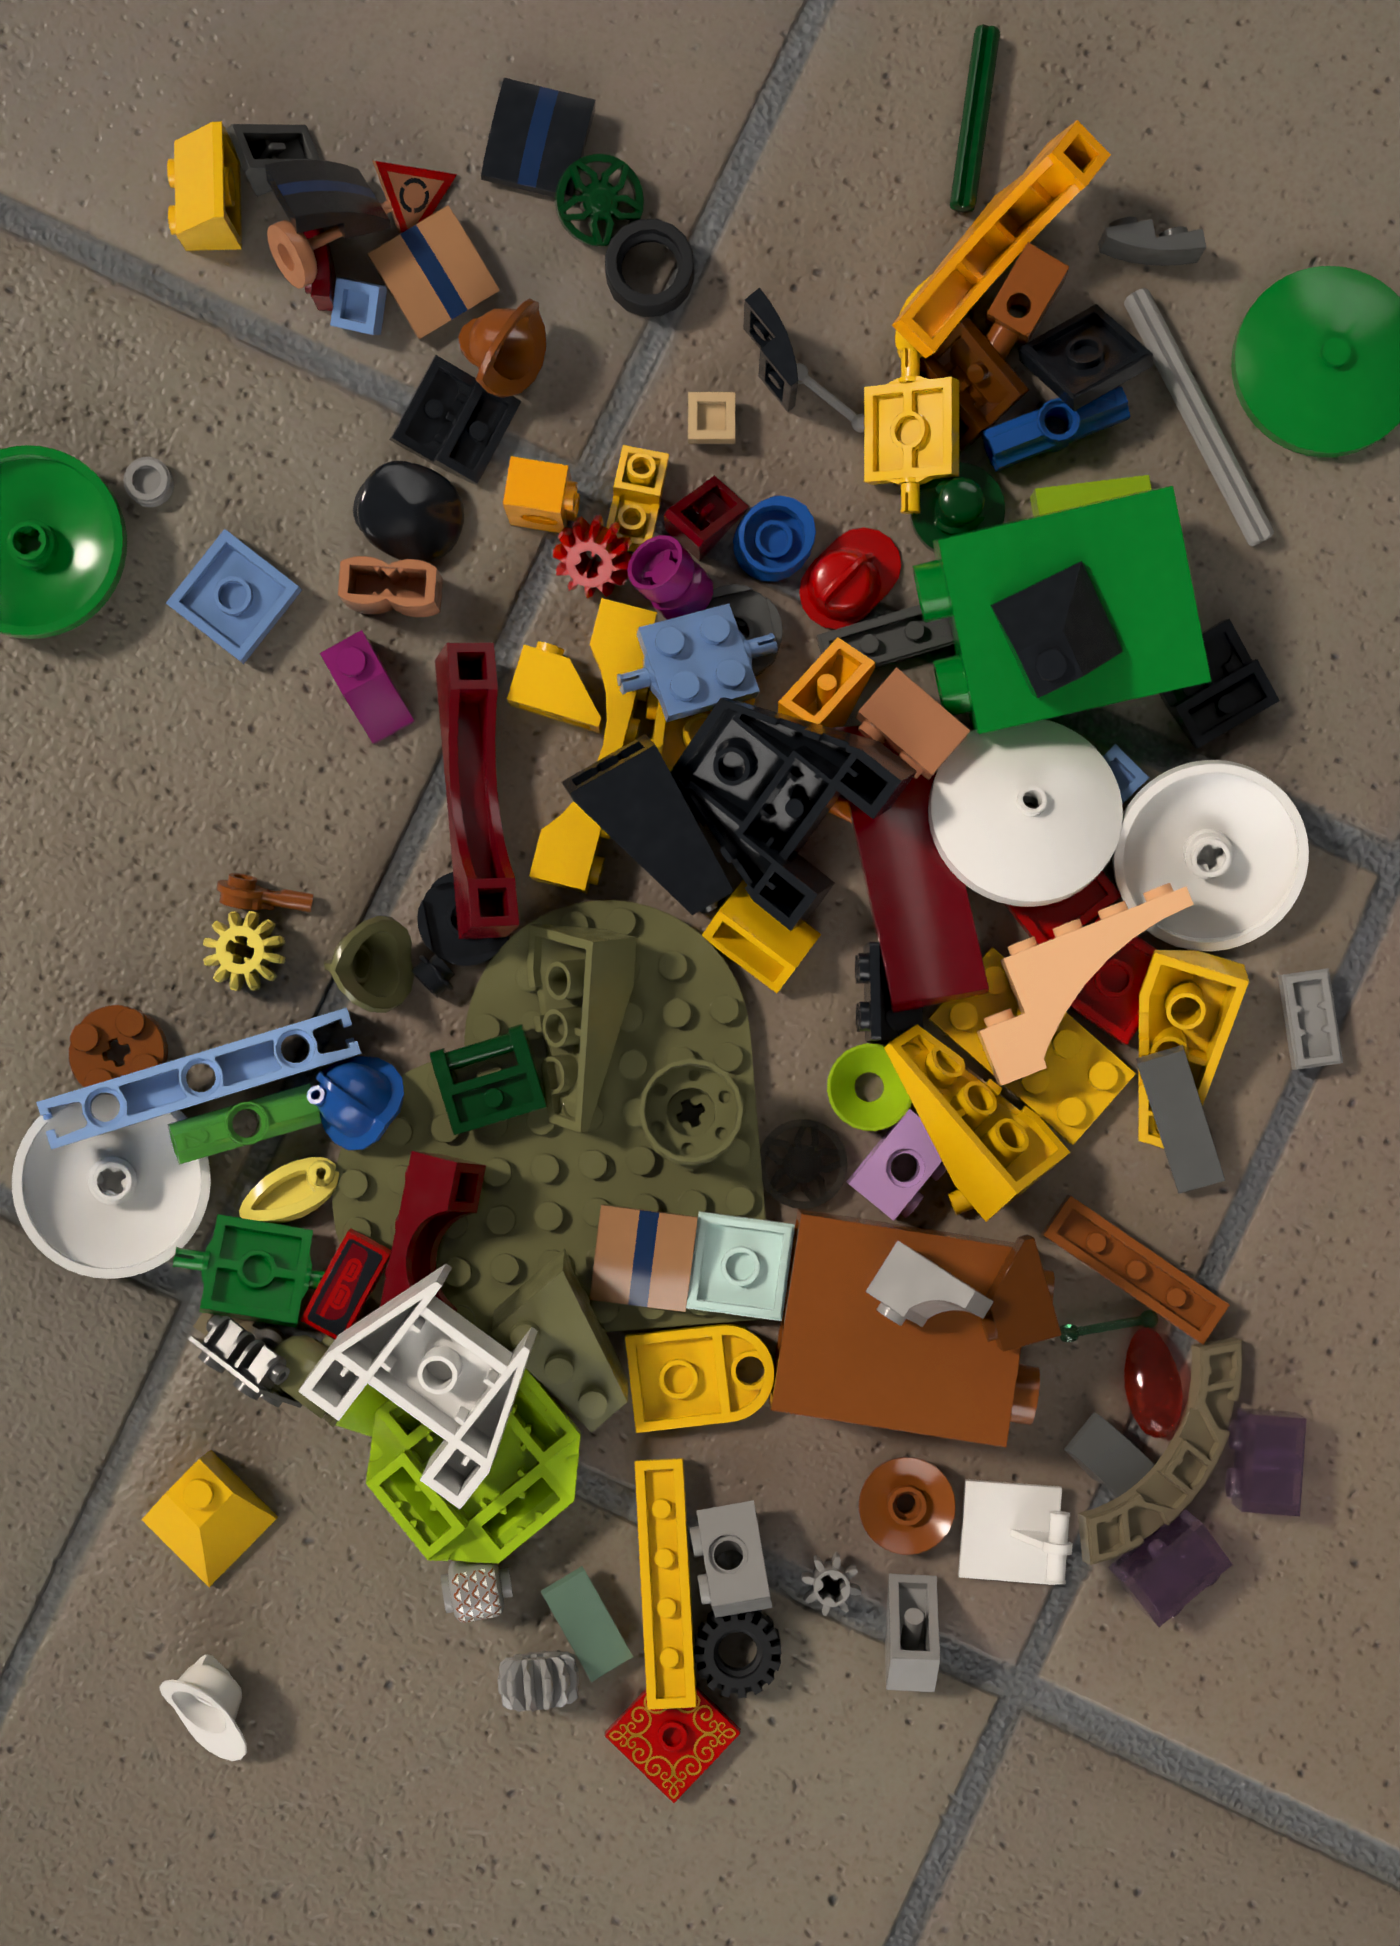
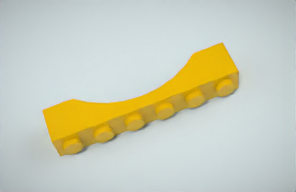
[529,598,658,894]

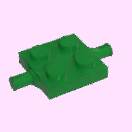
[172,1214,325,1328]

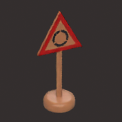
[267,160,457,289]

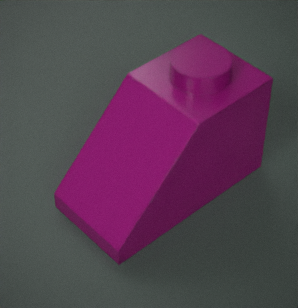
[320,630,415,744]

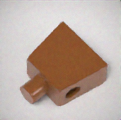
[985,242,1069,360]

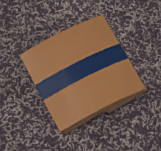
[367,205,500,339]
[590,1204,698,1312]

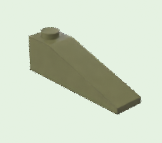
[527,924,637,1133]

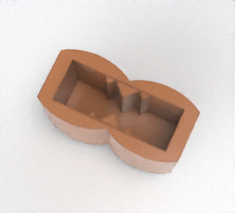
[338,556,443,617]

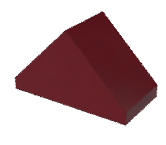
[664,475,749,562]

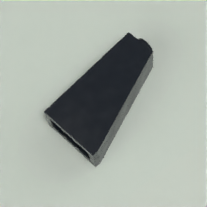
[561,734,734,915]

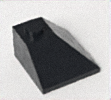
[990,561,1123,698]

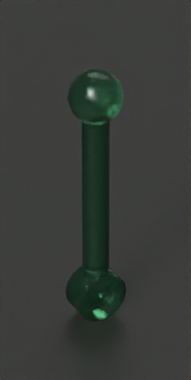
[1060,1310,1158,1342]

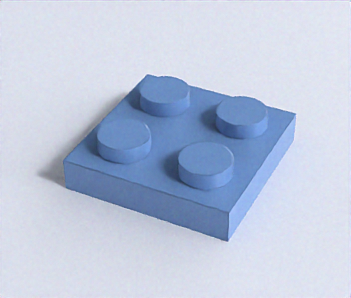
[166,529,302,664]

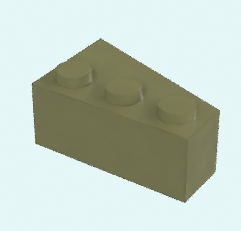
[491,1248,628,1432]

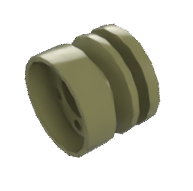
[639,1058,743,1166]

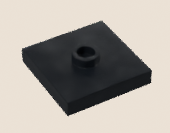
[1018,304,1153,411]

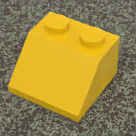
[167,121,242,251]

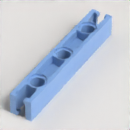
[36,1008,361,1149]

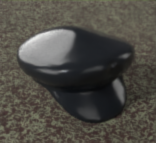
[353,461,464,563]

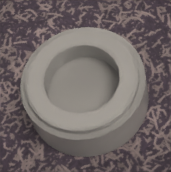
[123,457,174,507]

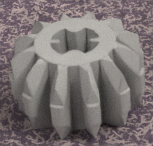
[497,1650,580,1712]

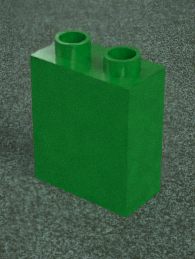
[912,486,1211,734]

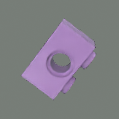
[846,1109,946,1221]

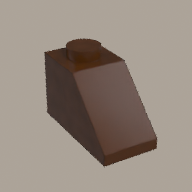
[980,1234,1062,1352]

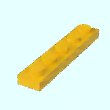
[634,1458,697,1710]

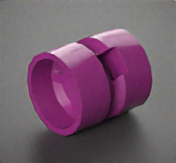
[628,535,713,620]

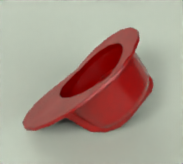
[799,527,901,629]

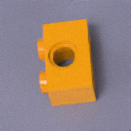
[503,456,580,533]

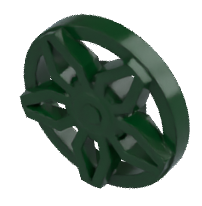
[555,154,644,247]

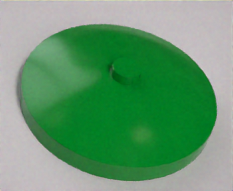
[1231,266,1400,457]
[0,445,127,639]

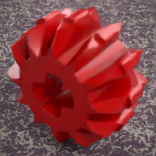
[553,514,632,598]

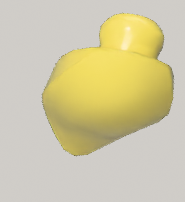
[239,1157,339,1224]

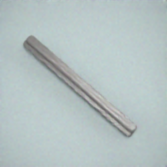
[1124,288,1274,546]

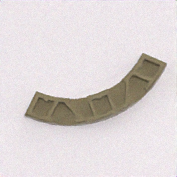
[1078,1337,1243,1565]

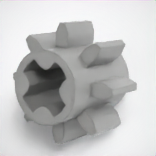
[801,1552,861,1616]

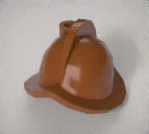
[458,298,547,398]

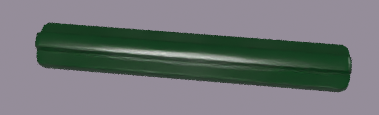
[950,24,1000,213]

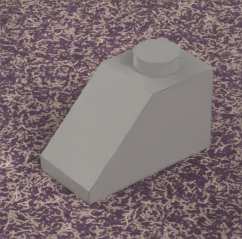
[885,1574,940,1692]

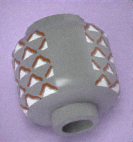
[441,1561,513,1623]

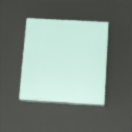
[686,1211,795,1321]

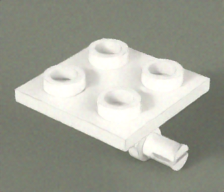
[958,1479,1073,1585]

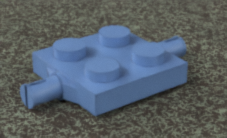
[617,604,778,722]

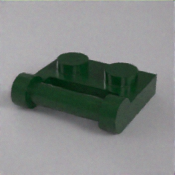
[430,1024,548,1135]

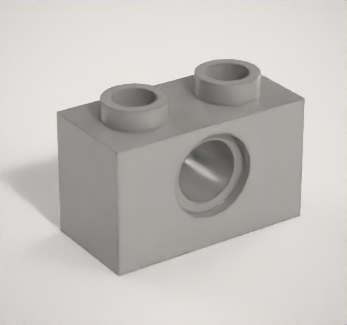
[690,1500,773,1618]

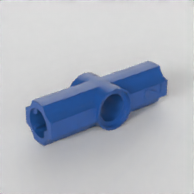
[981,385,1131,472]

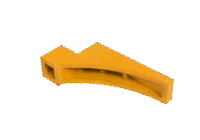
[892,120,1111,359]

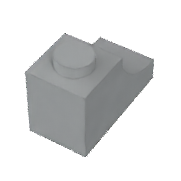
[865,1241,994,1327]

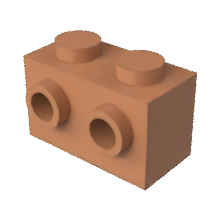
[856,667,970,781]

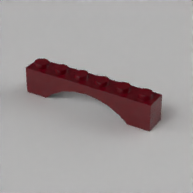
[435,643,519,939]

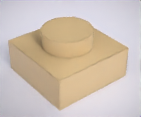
[688,392,735,444]

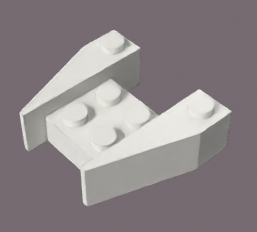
[298,1264,538,1509]

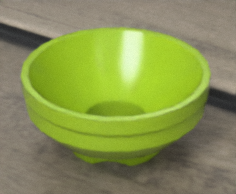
[827,1043,912,1131]

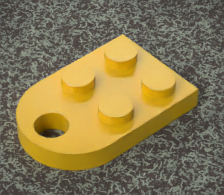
[625,1323,774,1433]

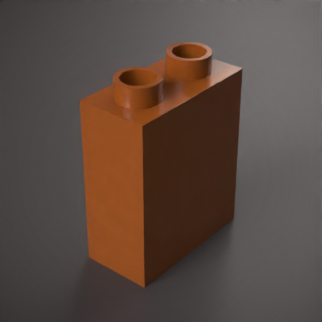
[769,1209,1055,1448]

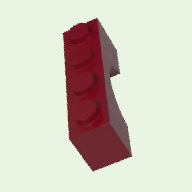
[380,1151,486,1312]

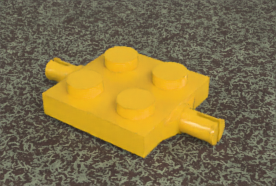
[864,347,959,514]

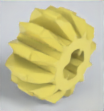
[203,911,285,991]

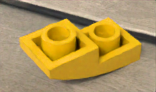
[606,445,669,552]

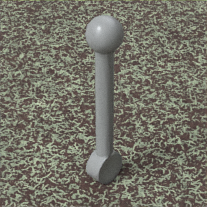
[797,363,864,433]

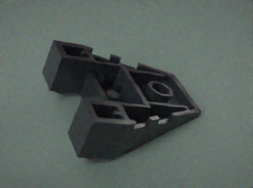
[670,697,917,931]

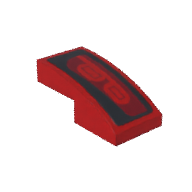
[301,1228,391,1339]

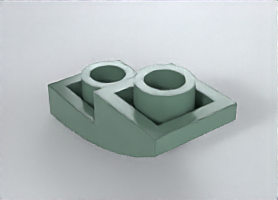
[541,1566,633,1682]

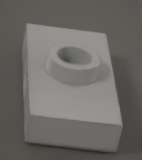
[1278,968,1343,1070]

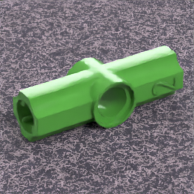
[167,1083,321,1165]

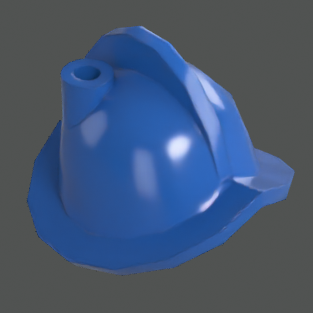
[307,1056,404,1150]

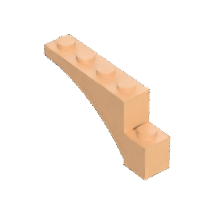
[977,883,1194,1086]

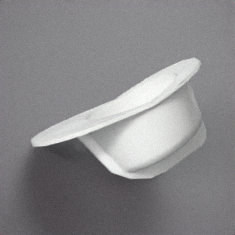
[159,1655,247,1761]

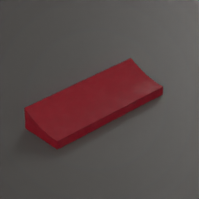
[833,726,989,1013]

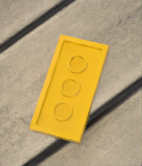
[928,947,1136,1145]

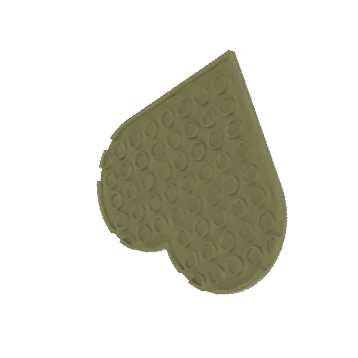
[332,900,766,1341]

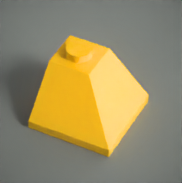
[142,1450,278,1587]

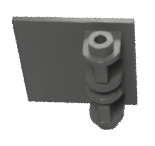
[188,1315,302,1408]

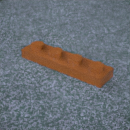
[1041,1195,1230,1345]

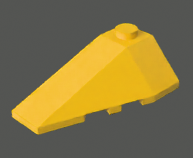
[1138,950,1249,1149]
[884,1024,1071,1222]

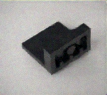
[855,942,924,1041]

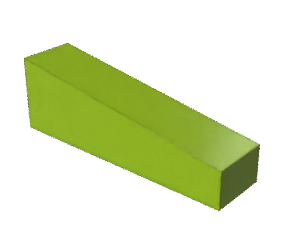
[1030,475,1151,516]

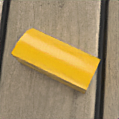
[702,880,821,994]

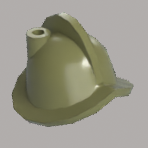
[324,916,414,1013]

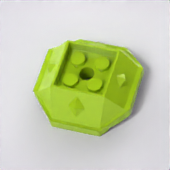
[366,1368,581,1564]

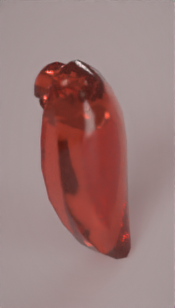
[1124,1327,1183,1438]

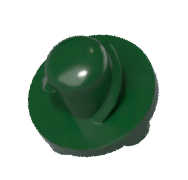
[910,462,1005,552]

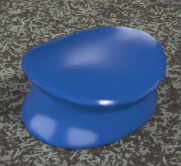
[733,496,816,582]

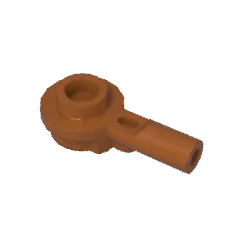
[216,873,314,913]

